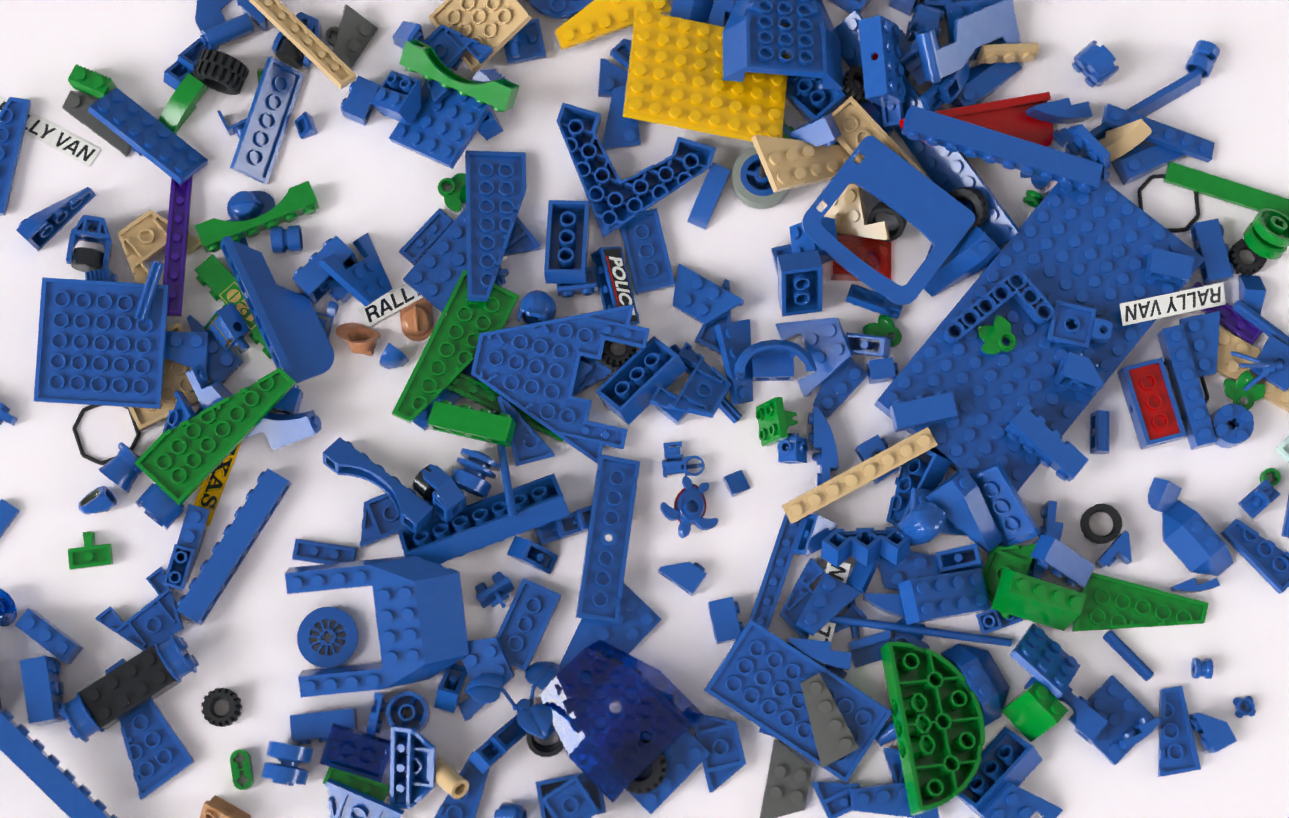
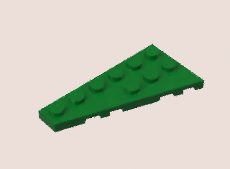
[1072,572,1209,632]

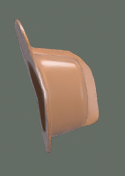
[400,298,434,341]
[335,323,381,356]

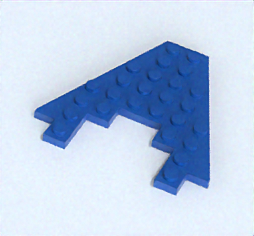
[471,305,650,464]

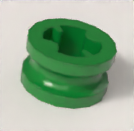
[1022,190,1043,208]
[1259,468,1281,487]

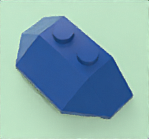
[1162,500,1234,576]
[940,643,1010,726]
[390,725,436,809]

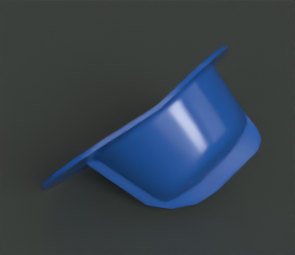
[227,191,276,221]

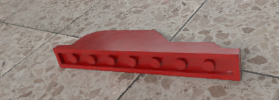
[899,92,1054,147]

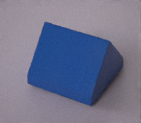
[295,112,318,139]

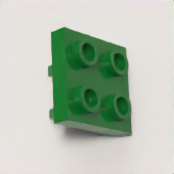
[756,397,798,447]

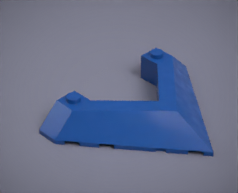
[557,103,716,238]

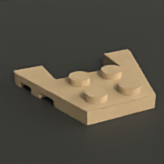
[821,184,890,240]
[117,210,203,284]

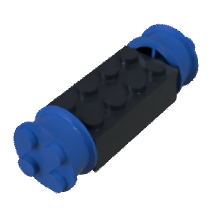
[58,633,199,742]

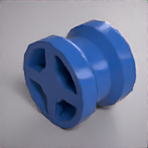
[1191,658,1213,679]

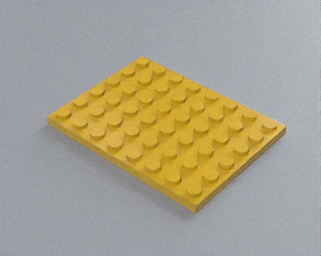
[623,9,789,142]

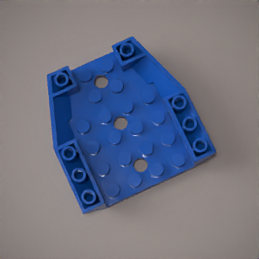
[722,0,843,91]

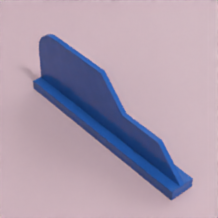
[220,236,334,387]

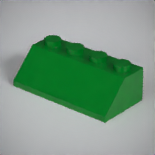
[991,568,1087,631]

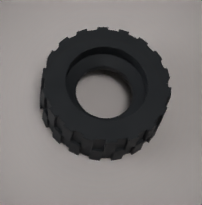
[948,187,989,232]

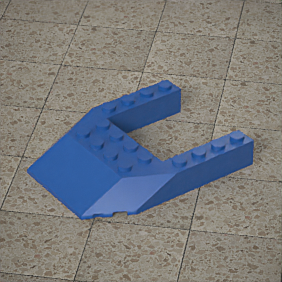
[285,555,469,697]

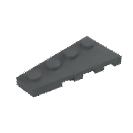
[62,90,132,157]
[800,672,859,768]

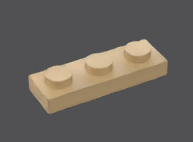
[977,43,1040,64]

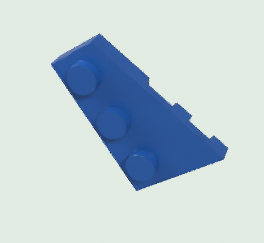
[812,358,868,419]

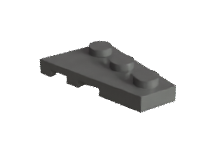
[332,4,378,69]

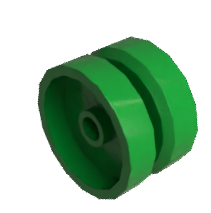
[1243,208,1289,260]

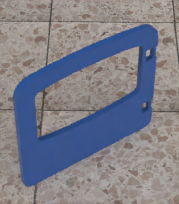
[802,136,975,305]

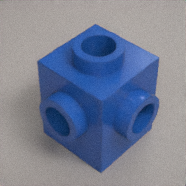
[777,433,808,464]

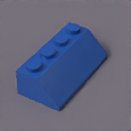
[957,727,1043,817]

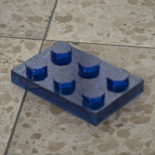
[319,723,391,782]

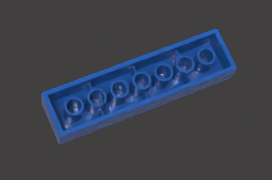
[398,473,570,564]

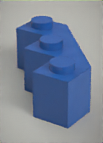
[821,527,911,568]

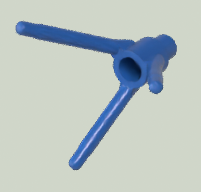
[1230,351,1283,391]

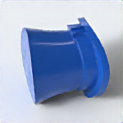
[98,442,143,493]

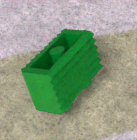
[68,64,116,99]

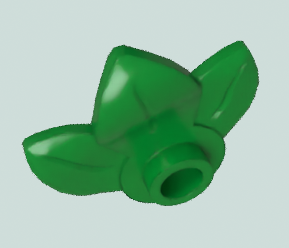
[438,173,466,212]
[862,315,902,347]
[978,315,1017,355]
[1223,370,1265,410]

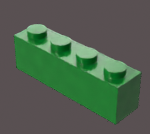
[427,400,516,447]

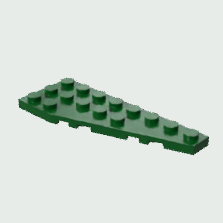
[392,270,519,423]
[134,368,296,506]

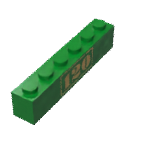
[194,254,272,359]

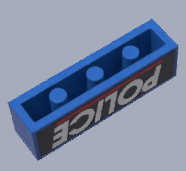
[591,246,640,326]

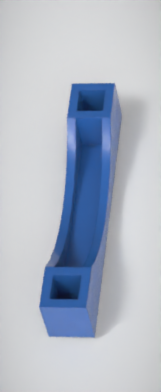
[323,437,433,534]

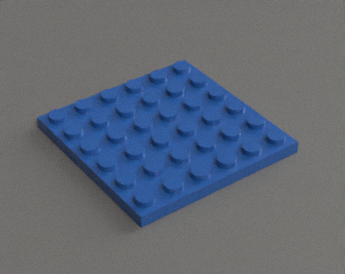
[34,277,169,409]

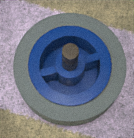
[731,147,790,209]

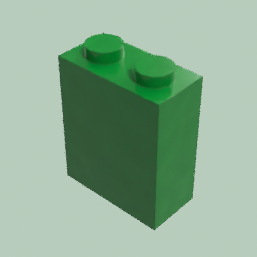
[1001,681,1069,742]

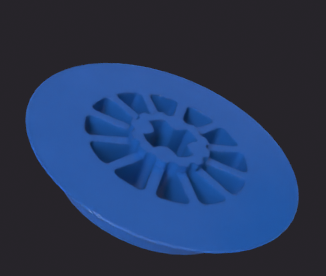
[297,607,358,668]

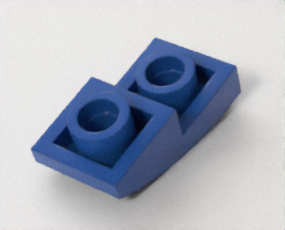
[976,609,1023,635]
[1118,715,1160,749]

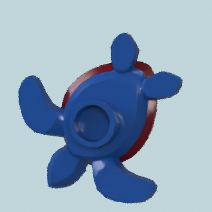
[660,476,718,539]

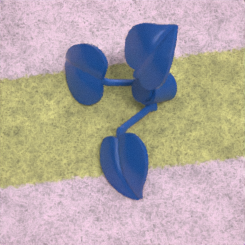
[465,661,561,739]

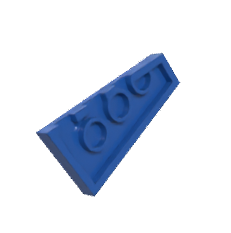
[1158,686,1201,777]
[434,751,490,818]

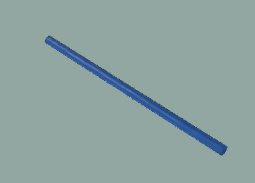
[829,615,1012,647]

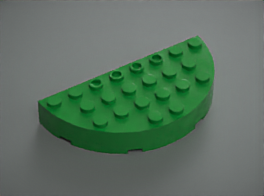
[880,642,985,816]

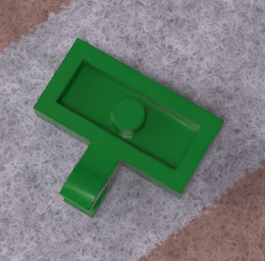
[68,531,113,570]

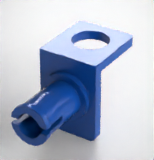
[217,110,247,139]

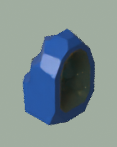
[79,486,117,515]

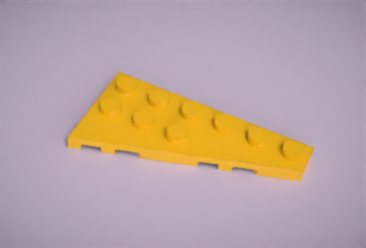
[555,0,672,51]

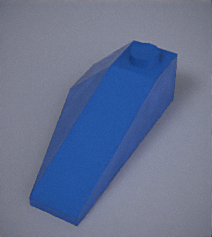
[16,187,96,251]
[926,469,1003,553]

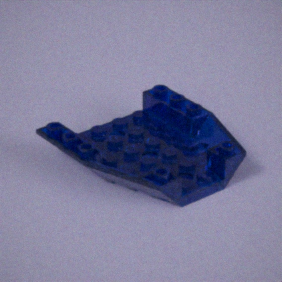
[539,640,704,803]

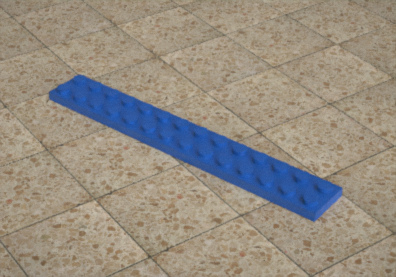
[835,10,1021,248]

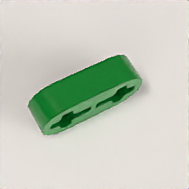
[230,750,254,790]

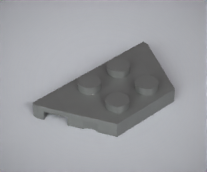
[759,740,812,818]

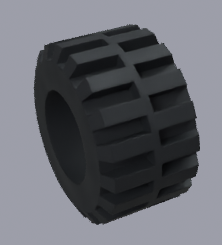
[193,49,249,95]
[612,739,667,794]

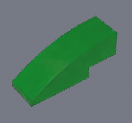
[159,73,208,134]

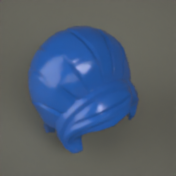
[517,290,557,324]

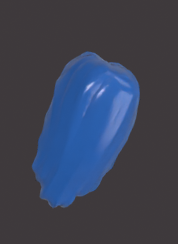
[895,502,947,546]

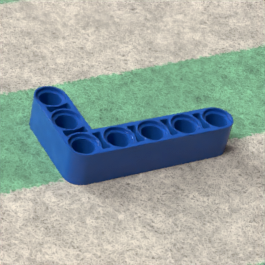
[943,271,1054,344]

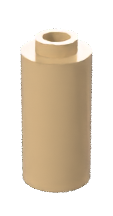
[435,759,469,799]

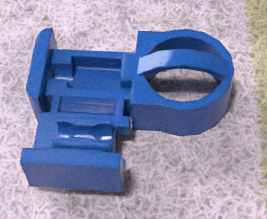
[662,441,705,478]

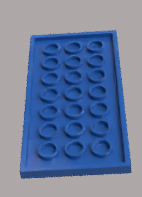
[704,619,892,783]

